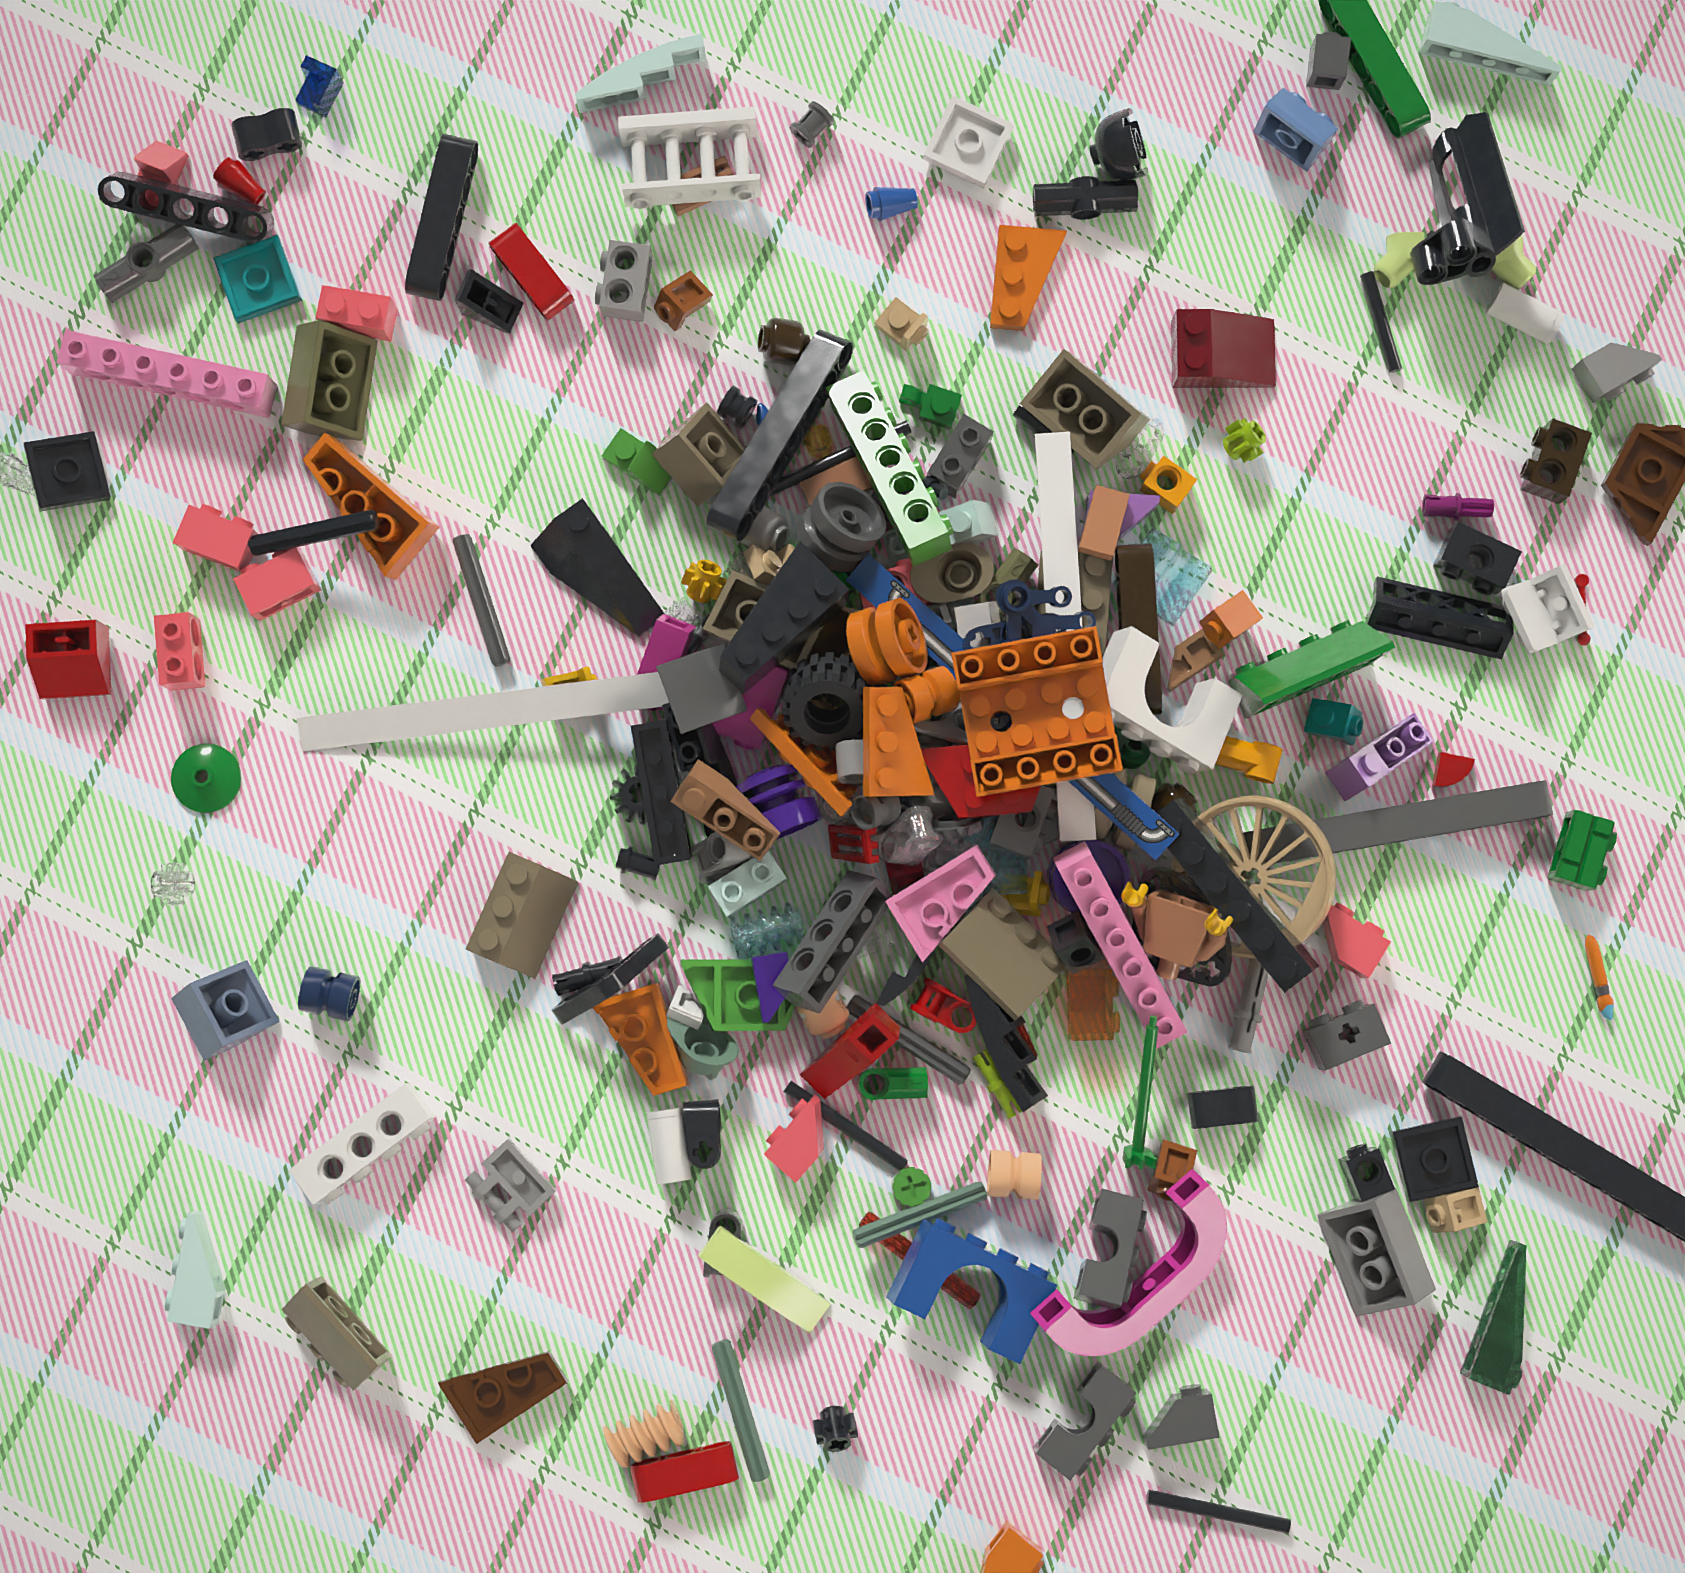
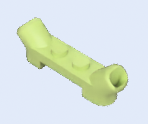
[1373,232,1536,290]

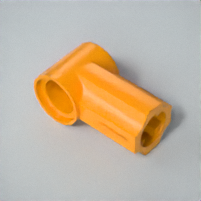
[1215,736,1283,784]

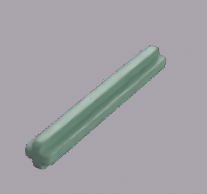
[852,1182,987,1248]
[712,1339,770,1482]

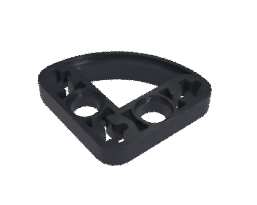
[1132,866,1232,987]

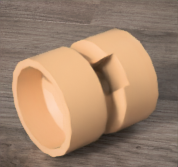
[987,1150,1042,1200]

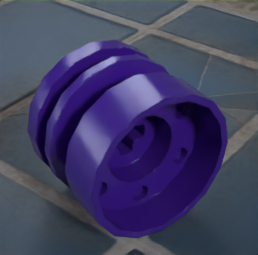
[736,764,823,840]

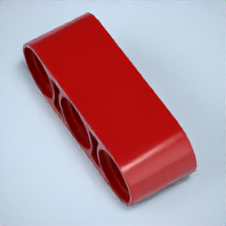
[488,223,575,321]
[629,1441,739,1503]

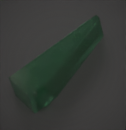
[1459,1240,1527,1396]

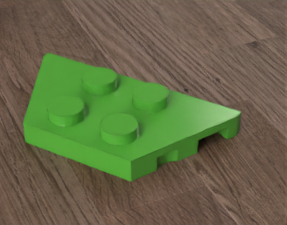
[680,959,796,1031]

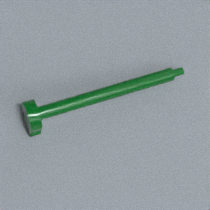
[1122,1015,1159,1170]

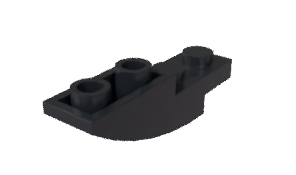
[662,703,738,837]

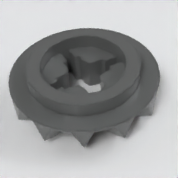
[927,812,984,840]

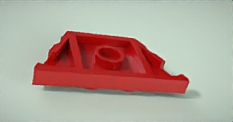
[921,745,1041,819]

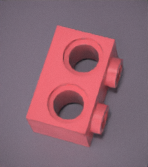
[153,612,206,691]

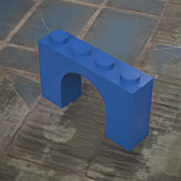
[886,1218,1058,1364]

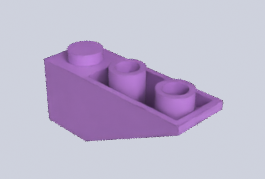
[1325,713,1434,801]

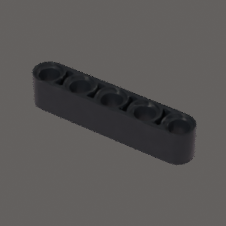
[405,134,479,301]
[97,171,274,242]

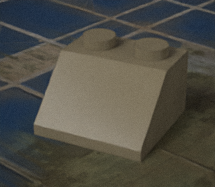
[652,402,746,507]

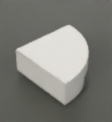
[666,985,703,1030]

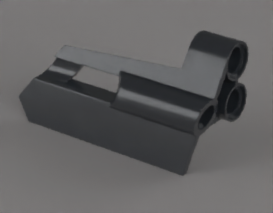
[1410,112,1525,285]

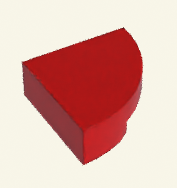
[1432,752,1475,788]

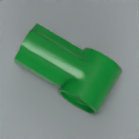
[856,1067,928,1100]

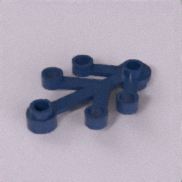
[996,580,1104,671]

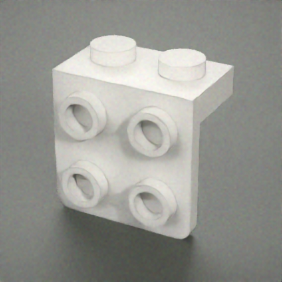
[1501,564,1595,653]

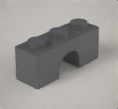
[1073,1188,1147,1310]
[1033,1361,1136,1481]

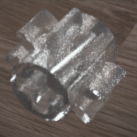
[150,863,195,905]

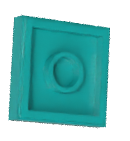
[213,234,303,324]

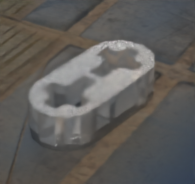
[1115,416,1165,480]

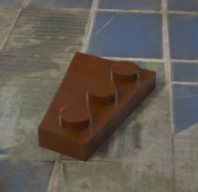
[438,1351,569,1444]

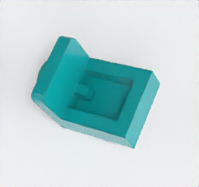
[1304,698,1364,746]

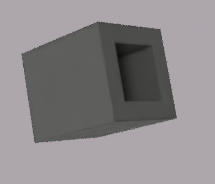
[1306,32,1351,90]

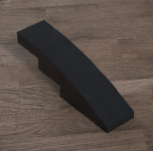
[964,974,1048,1112]

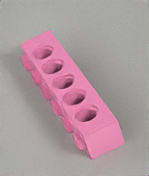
[56,330,278,418]
[1053,841,1188,1049]

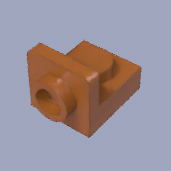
[654,270,713,331]
[1147,1139,1198,1201]

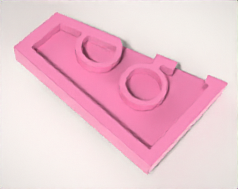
[885,845,996,962]

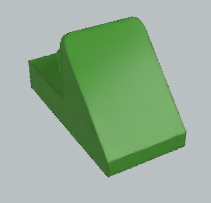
[601,428,672,496]

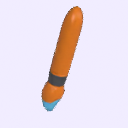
[1585,934,1614,1020]

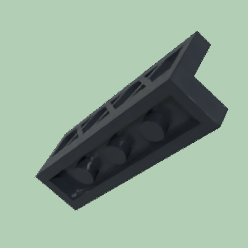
[1366,576,1514,660]
[630,719,692,866]

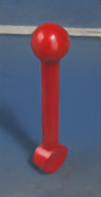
[1574,574,1591,646]

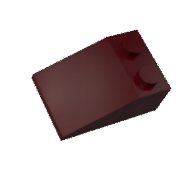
[1171,309,1276,388]

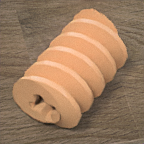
[603,1399,684,1468]

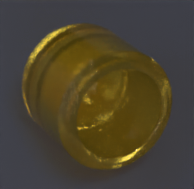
[803,424,834,459]

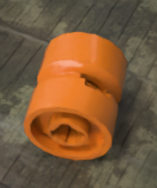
[893,666,960,724]

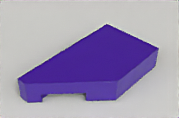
[751,952,789,1023]

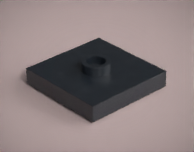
[23,431,111,512]
[1390,1116,1479,1202]

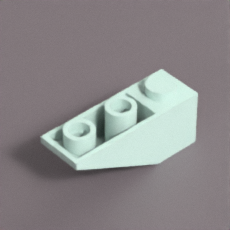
[882,500,999,567]
[164,1210,226,1329]

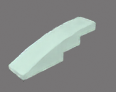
[575,33,707,113]

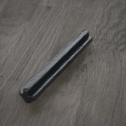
[248,510,380,556]

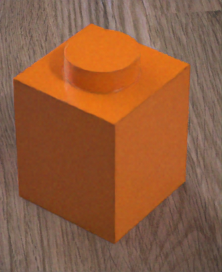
[1199,590,1263,650]

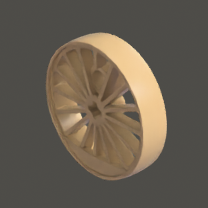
[1171,796,1336,959]

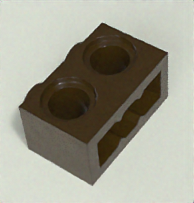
[1520,418,1592,504]

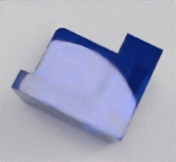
[295,55,344,118]

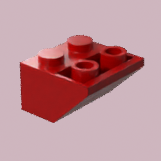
[25,619,111,700]

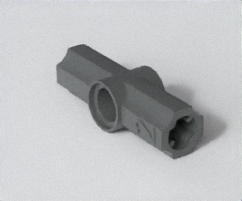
[93,224,200,303]

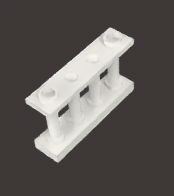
[618,107,762,209]

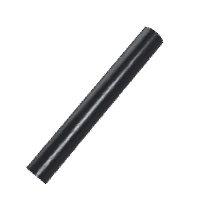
[1360,271,1403,373]

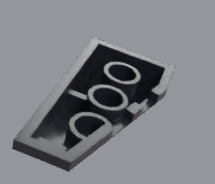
[530,498,665,637]

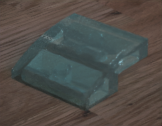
[1113,527,1212,626]

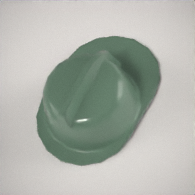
[667,1006,739,1080]

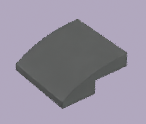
[656,644,748,734]

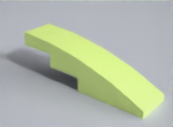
[698,1226,831,1333]

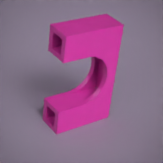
[637,614,790,750]

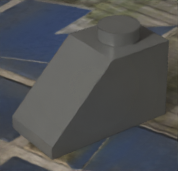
[1142,1384,1220,1450]

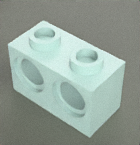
[708,850,788,918]

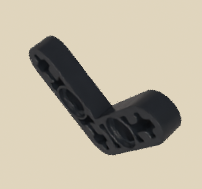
[551,933,669,1025]

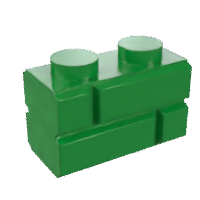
[1547,809,1617,891]

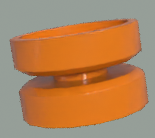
[846,598,928,687]

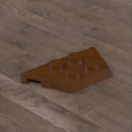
[1600,423,1685,546]

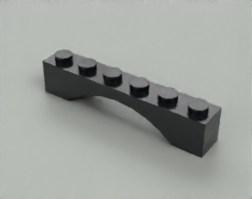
[1157,798,1319,993]

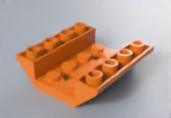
[951,626,1123,797]

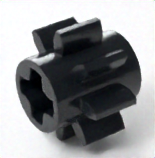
[812,1406,858,1452]

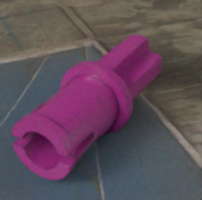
[1422,493,1494,521]

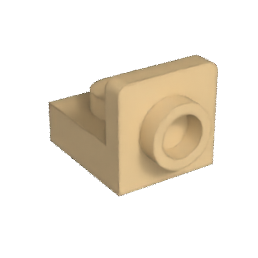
[874,297,929,351]
[743,544,795,586]
[1424,1187,1487,1233]

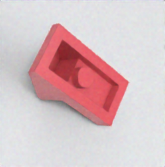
[133,140,189,207]

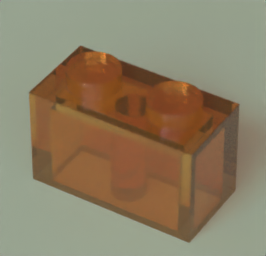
[1066,969,1120,1041]

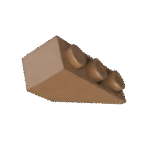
[671,759,780,861]

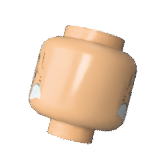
[797,988,849,1039]

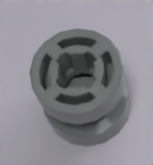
[851,794,901,830]

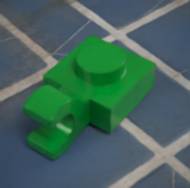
[898,384,962,430]

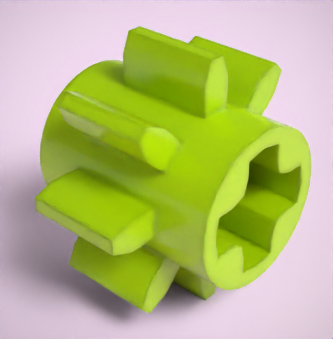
[1223,418,1266,463]

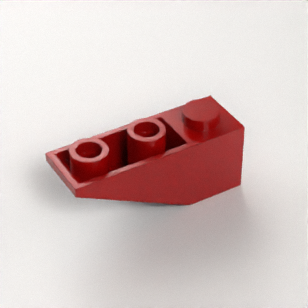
[800,1002,901,1099]

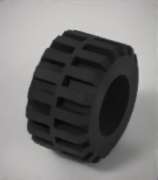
[782,652,872,751]

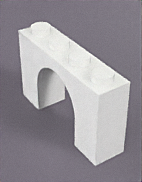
[1102,626,1242,774]

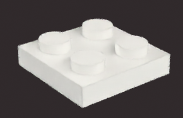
[923,95,1014,188]

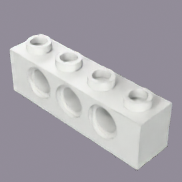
[288,1083,436,1205]

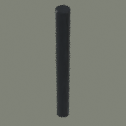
[783,1080,908,1171]
[1146,1489,1291,1534]

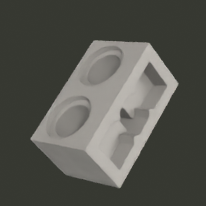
[595,240,653,322]

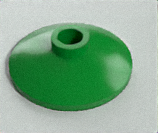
[171,743,242,813]

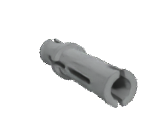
[1228,958,1269,1054]

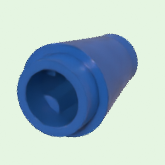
[865,187,918,221]

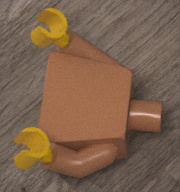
[1121,881,1233,980]

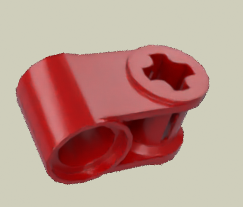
[909,977,977,1034]

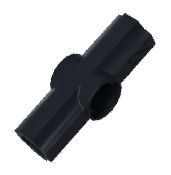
[1032,176,1138,220]

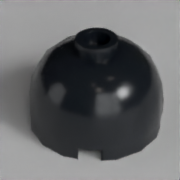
[1089,108,1149,180]

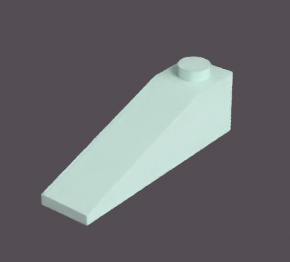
[1419,1,1562,86]

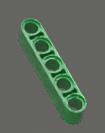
[1318,0,1431,139]

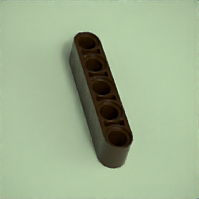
[1114,543,1162,715]

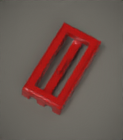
[828,822,879,864]

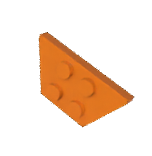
[749,708,857,817]

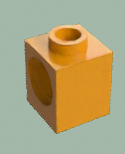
[1139,455,1198,514]

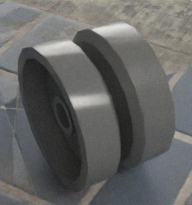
[796,482,887,573]

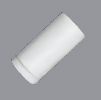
[1486,282,1565,345]
[646,1107,692,1184]

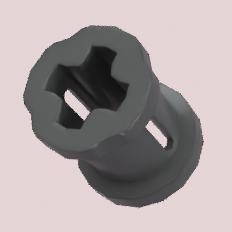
[789,101,834,148]

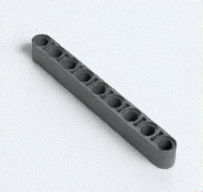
[1243,780,1553,864]

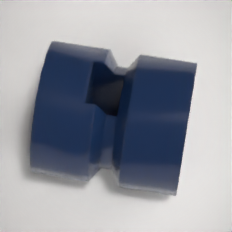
[298,966,361,1022]

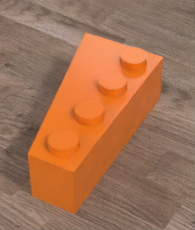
[302,433,440,580]

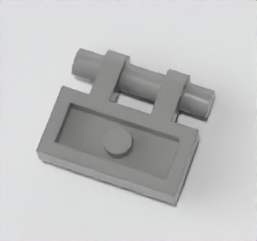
[465,1138,557,1233]

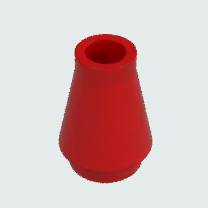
[213,157,266,205]

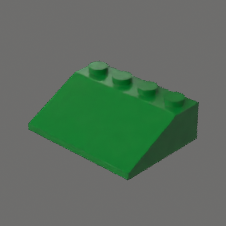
[1228,620,1396,719]

